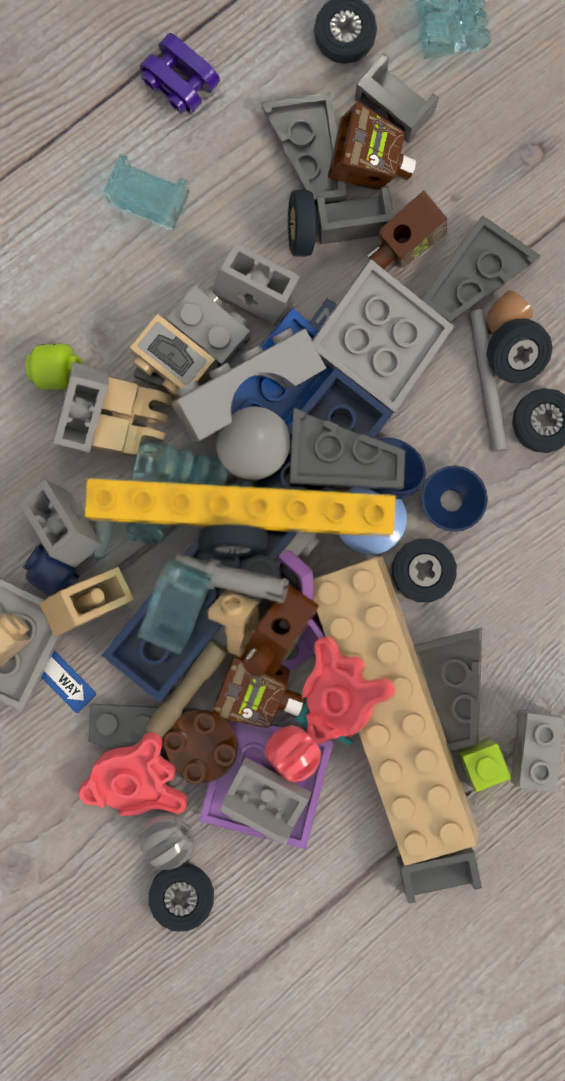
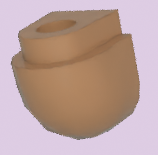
[486,290,533,334]

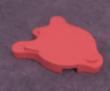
[302,636,395,744]
[79,732,187,816]

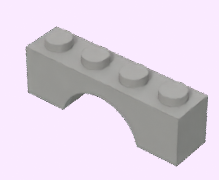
[170,328,326,442]

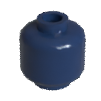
[23,544,80,596]

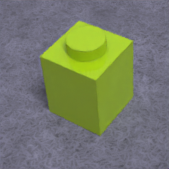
[456,739,511,792]

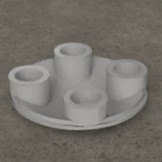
[217,407,292,482]

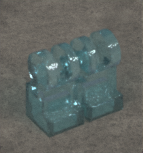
[416,0,491,59]
[132,442,228,486]

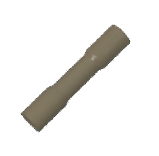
[145,639,229,739]

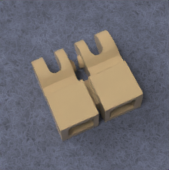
[92,377,174,461]

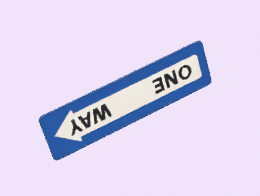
[41,650,96,713]

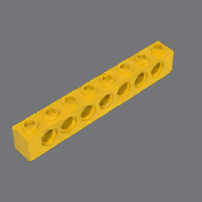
[85,479,396,537]

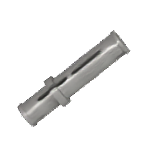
[173,554,288,603]

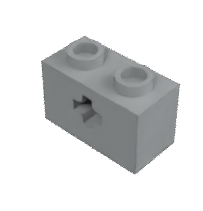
[213,243,300,325]
[53,362,109,453]
[19,479,102,568]
[510,710,565,793]

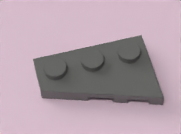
[261,92,347,205]
[88,703,200,779]

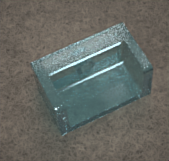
[104,154,190,230]
[138,558,213,654]

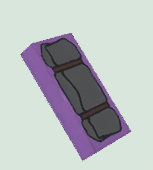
[278,550,315,620]

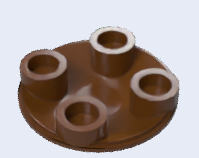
[163,710,238,785]

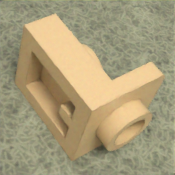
[208,590,259,657]

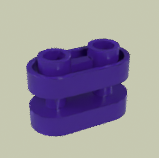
[140,33,221,114]

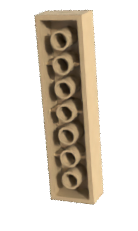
[313,556,479,866]

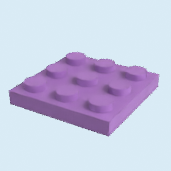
[199,720,333,849]

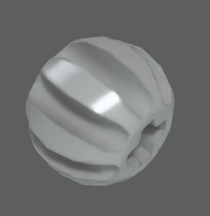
[139,813,194,870]

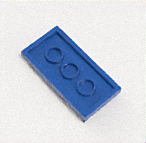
[215,308,333,435]

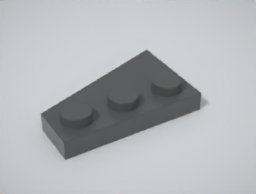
[422,215,541,323]
[290,408,405,490]
[414,627,482,751]

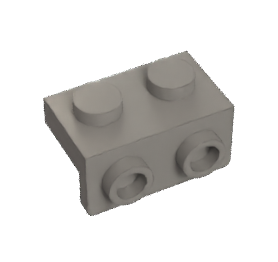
[166,285,251,366]
[219,757,312,845]

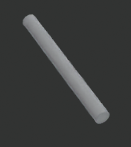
[470,309,507,452]

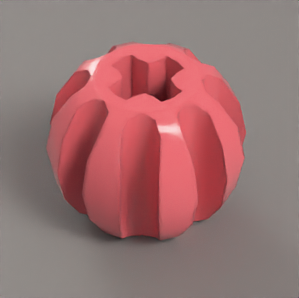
[265,725,321,782]

